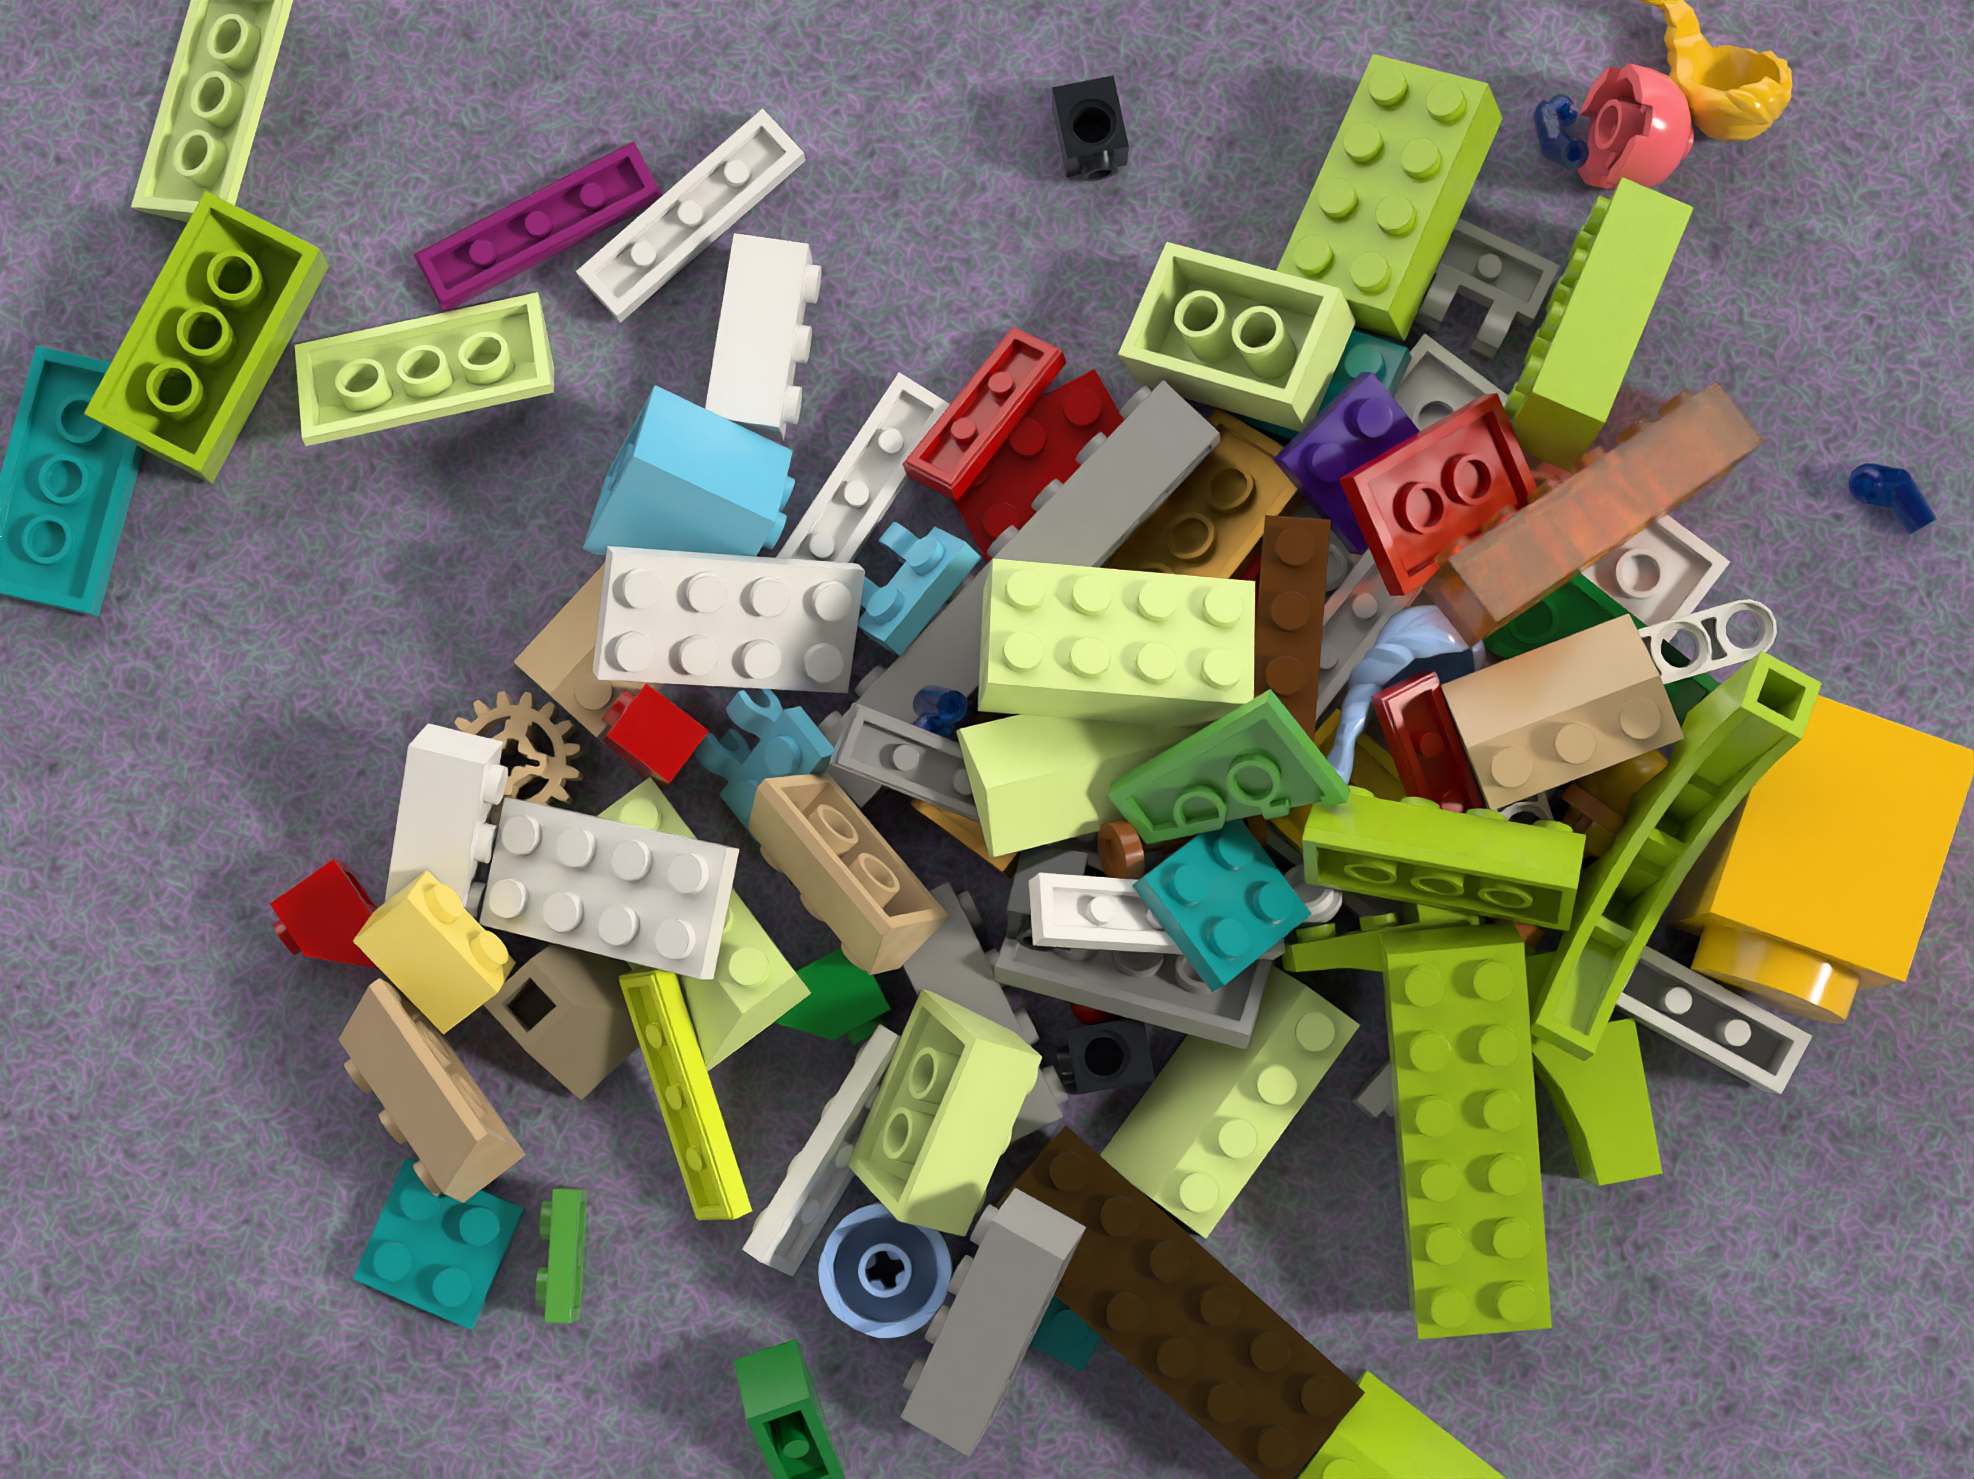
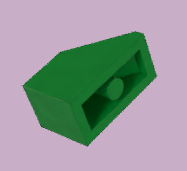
[773,947,893,1046]
[734,1339,845,1479]

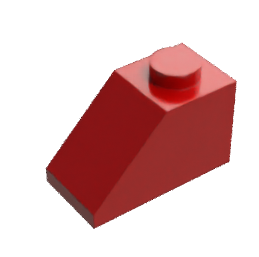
[602,683,709,790]
[270,859,380,970]

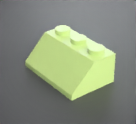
[847,989,1042,1237]

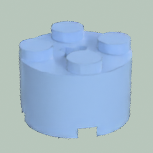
[818,1202,953,1338]

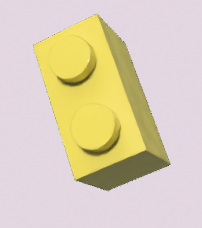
[353,870,516,1035]

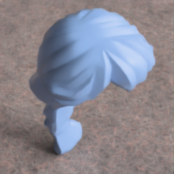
[1326,605,1486,785]

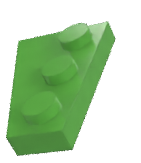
[1107,689,1350,844]

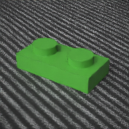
[535,1188,588,1324]

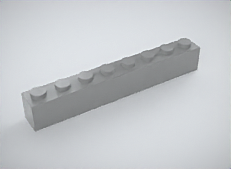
[817,380,1220,810]

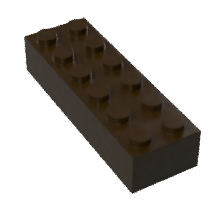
[974,1124,1365,1479]

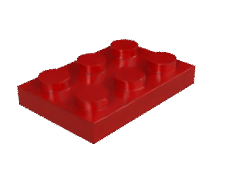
[951,368,1124,564]
[1339,393,1546,596]

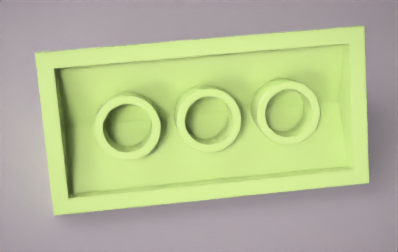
[131,0,293,222]
[295,292,554,446]
[956,714,1201,858]

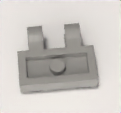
[1413,218,1560,361]

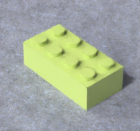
[978,559,1255,729]

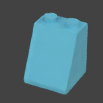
[583,385,795,556]

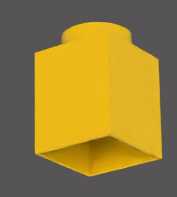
[1667,695,1974,1024]

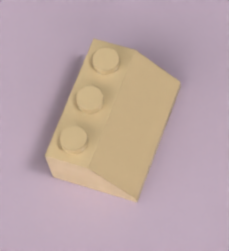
[513,563,665,747]
[1441,613,1684,811]
[748,772,950,975]
[338,978,526,1203]

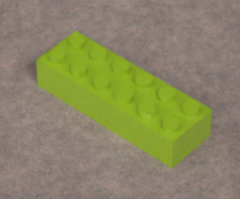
[1380,922,1552,1339]

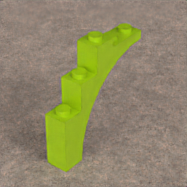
[1530,650,1822,1061]
[1281,901,1663,1186]

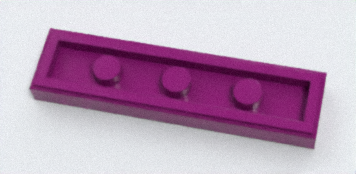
[413,141,663,312]

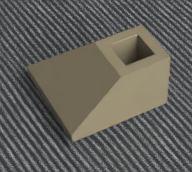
[483,943,640,1101]

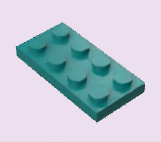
[0,345,144,618]

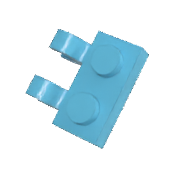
[857,522,981,657]
[694,688,834,842]

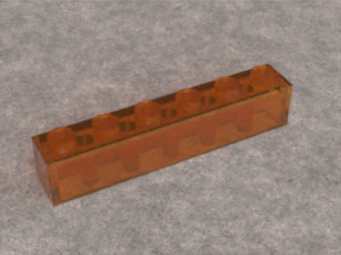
[1422,381,1765,649]

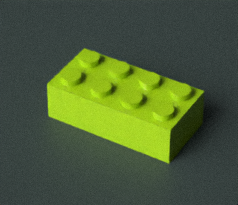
[1276,54,1503,341]
[1504,177,1694,473]

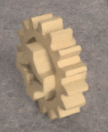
[454,691,585,828]

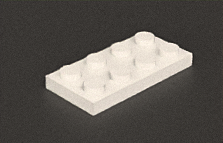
[592,546,865,693]
[479,797,739,979]

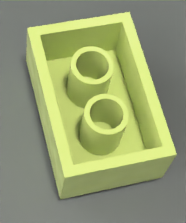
[1118,242,1356,432]

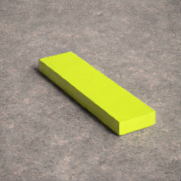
[619,967,752,1220]

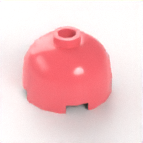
[1574,63,1694,191]

